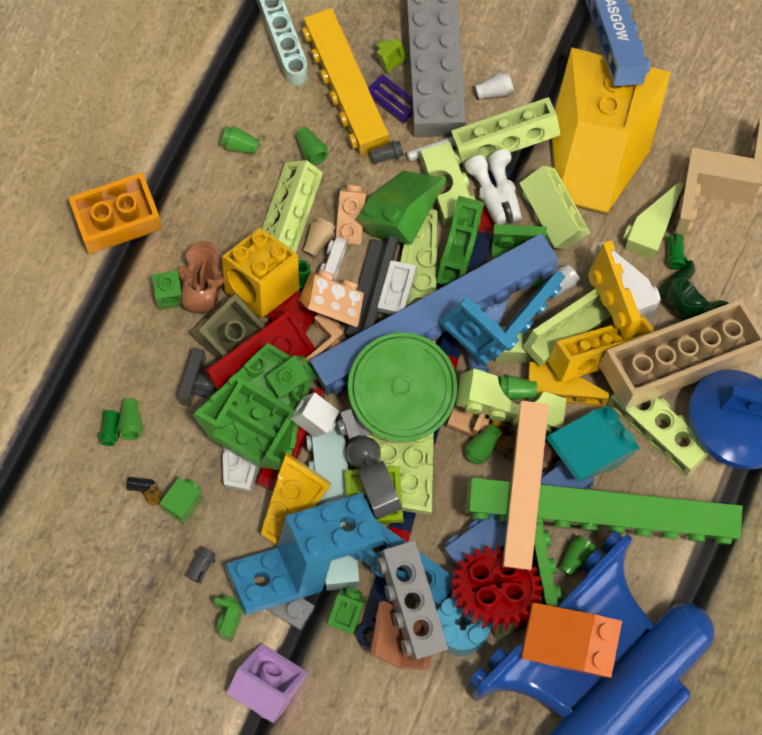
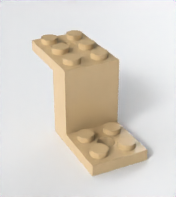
[674,112,762,240]

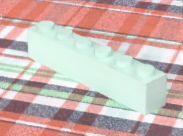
[306,423,359,591]

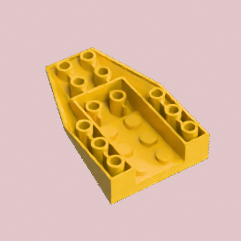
[552,48,671,214]

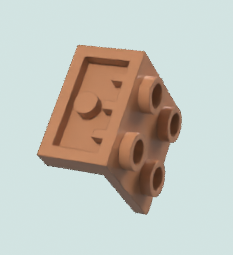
[371,601,431,670]

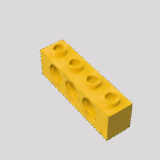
[548,316,655,382]

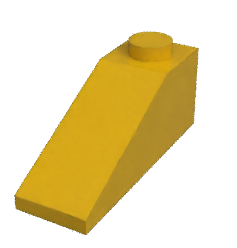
[526,361,609,407]

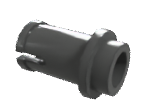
[370,140,404,165]
[185,547,216,584]

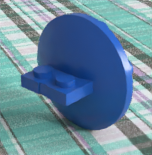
[688,370,762,470]

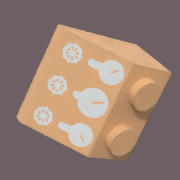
[299,269,364,327]

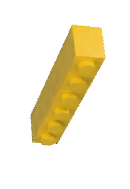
[301,8,389,156]

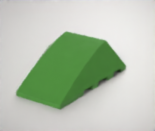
[193,343,311,470]

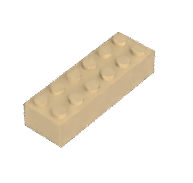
[598,299,762,410]

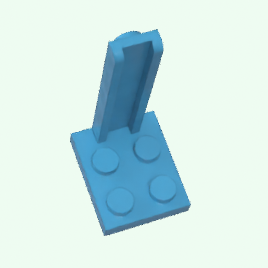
[438,271,566,366]

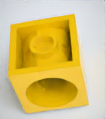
[222,228,299,318]

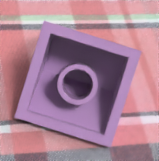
[226,643,309,723]

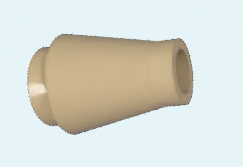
[303,217,336,258]

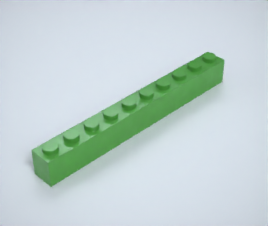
[465,478,743,545]

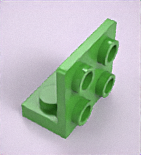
[492,224,547,287]

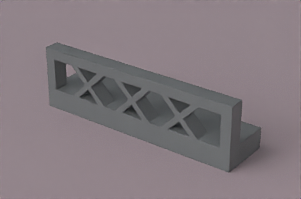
[346,235,398,338]

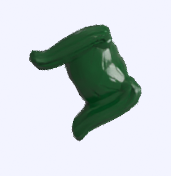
[658,260,729,321]

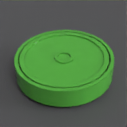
[347,332,457,443]

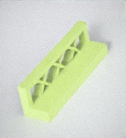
[262,160,323,253]
[523,289,612,366]

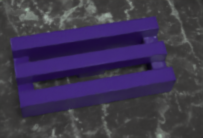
[368,74,413,124]

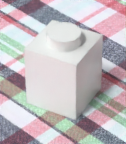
[290,392,340,438]

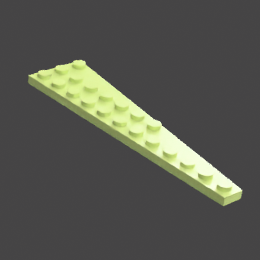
[357,209,438,515]

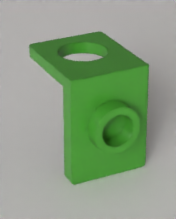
[266,355,318,398]

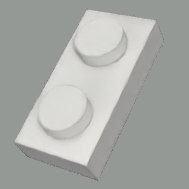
[377,260,417,315]

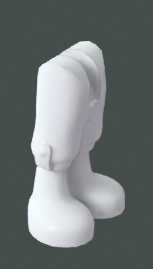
[464,149,522,225]

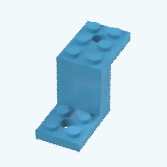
[225,493,384,616]

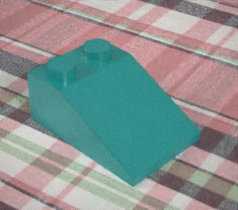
[546,405,640,482]

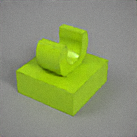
[375,37,407,73]

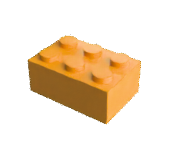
[68,172,162,255]

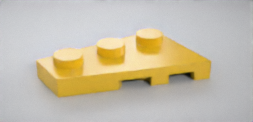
[588,241,641,337]
[261,452,331,545]

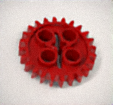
[450,545,543,631]

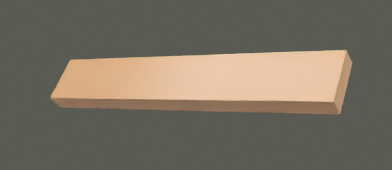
[502,401,549,571]

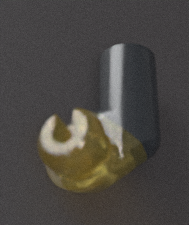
[127,477,163,506]

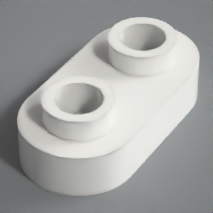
[320,236,348,280]

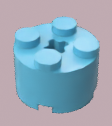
[437,597,491,656]

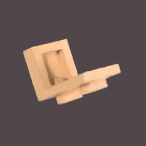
[336,184,368,245]
[306,313,344,365]

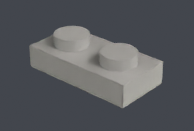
[263,580,315,631]

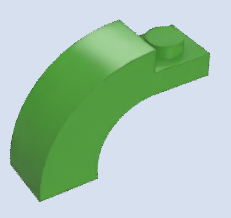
[436,196,484,285]

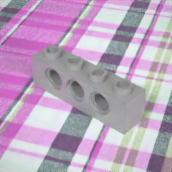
[376,541,449,661]

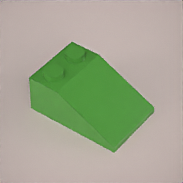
[357,170,446,245]

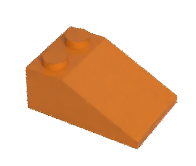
[520,603,622,678]

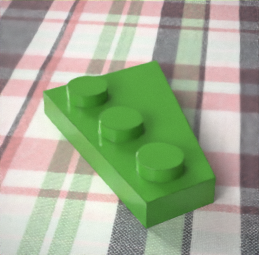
[533,524,562,607]

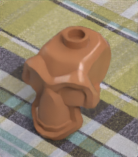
[178,241,224,313]

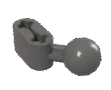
[347,436,402,520]

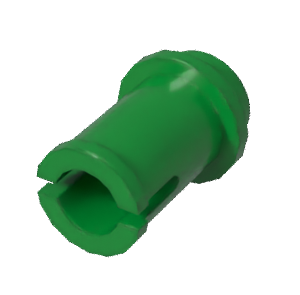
[666,234,688,270]
[298,260,311,289]
[97,410,120,446]

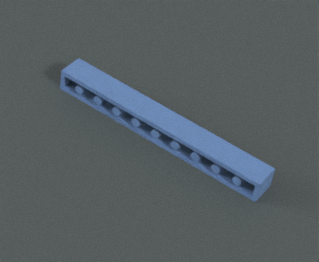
[310,233,558,396]

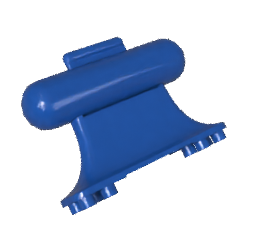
[468,530,715,735]

